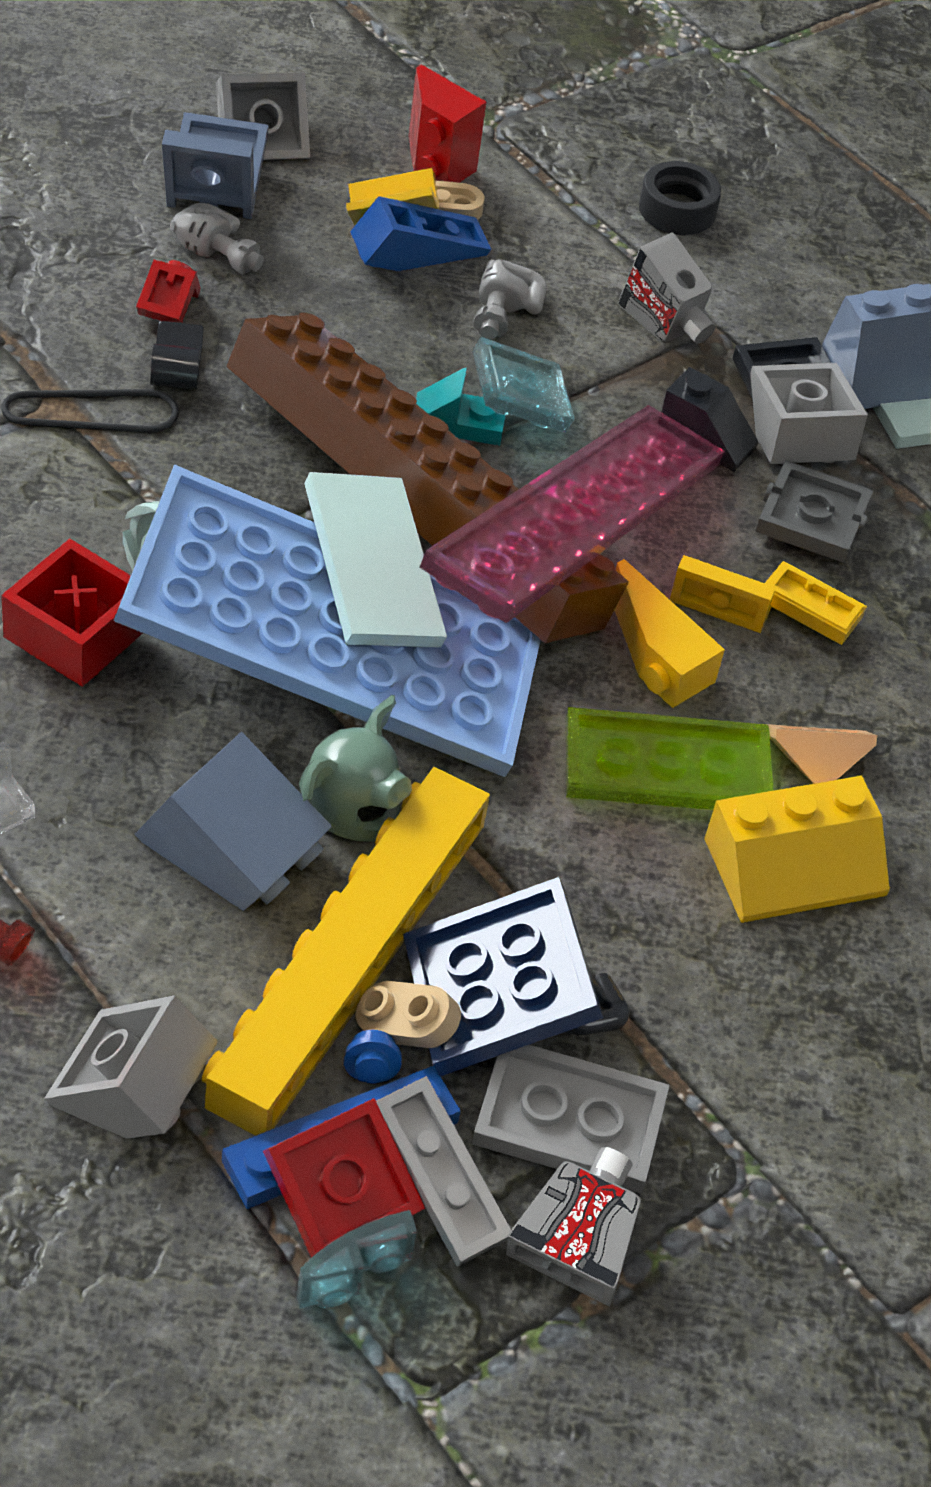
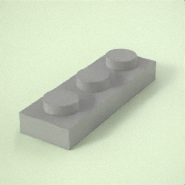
[376,1076,511,1267]

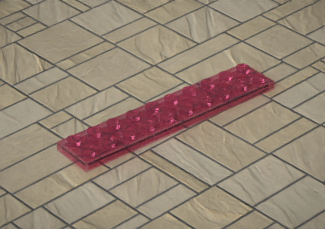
[419,405,725,623]

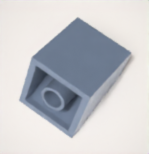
[822,284,931,409]
[134,731,332,911]

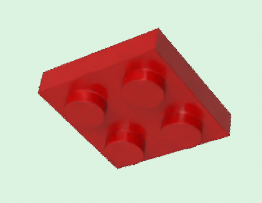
[263,1098,426,1263]

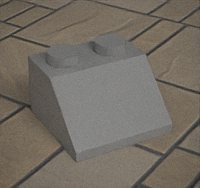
[216,73,310,160]
[751,363,868,465]
[44,995,218,1139]

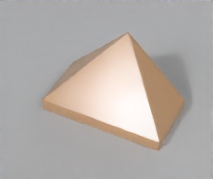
[765,724,877,784]

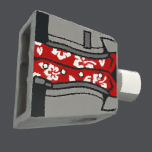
[618,232,716,344]
[506,1147,641,1307]

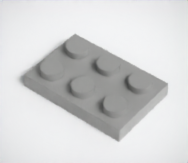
[472,1045,670,1194]

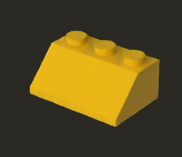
[705,776,890,923]

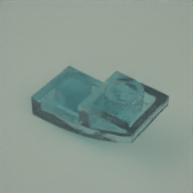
[297,1210,417,1308]

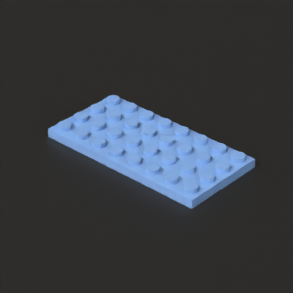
[114,465,541,777]

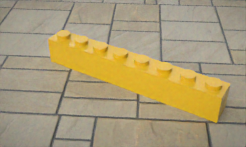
[202,767,490,1136]

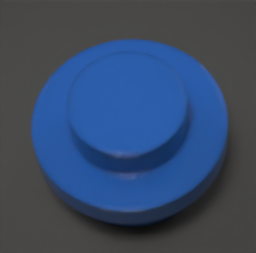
[344,1030,402,1083]

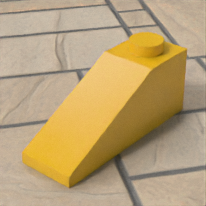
[615,559,725,708]

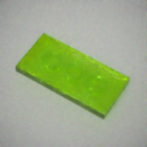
[565,707,774,810]

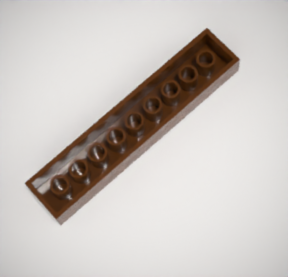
[226,313,629,643]

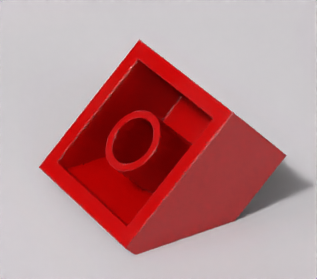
[409,64,487,183]

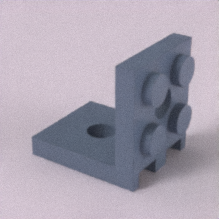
[162,112,268,219]

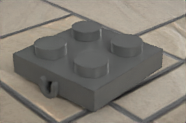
[755,460,873,563]

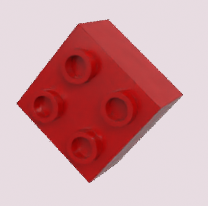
[1,538,143,687]

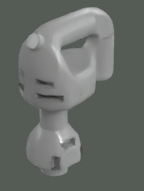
[170,203,264,275]
[473,259,546,339]

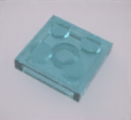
[472,337,574,433]

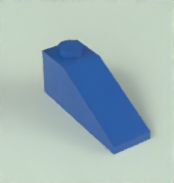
[350,196,492,271]

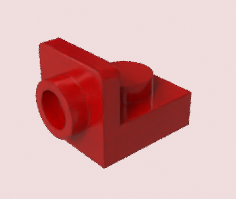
[136,259,201,323]

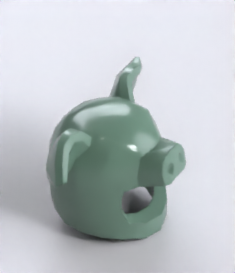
[299,695,412,842]

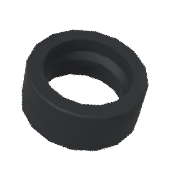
[639,161,721,236]

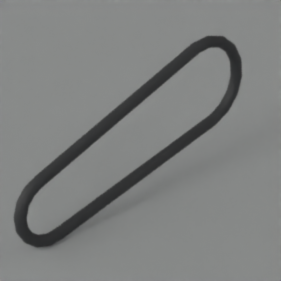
[1,389,179,433]

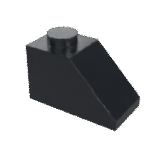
[657,367,758,472]

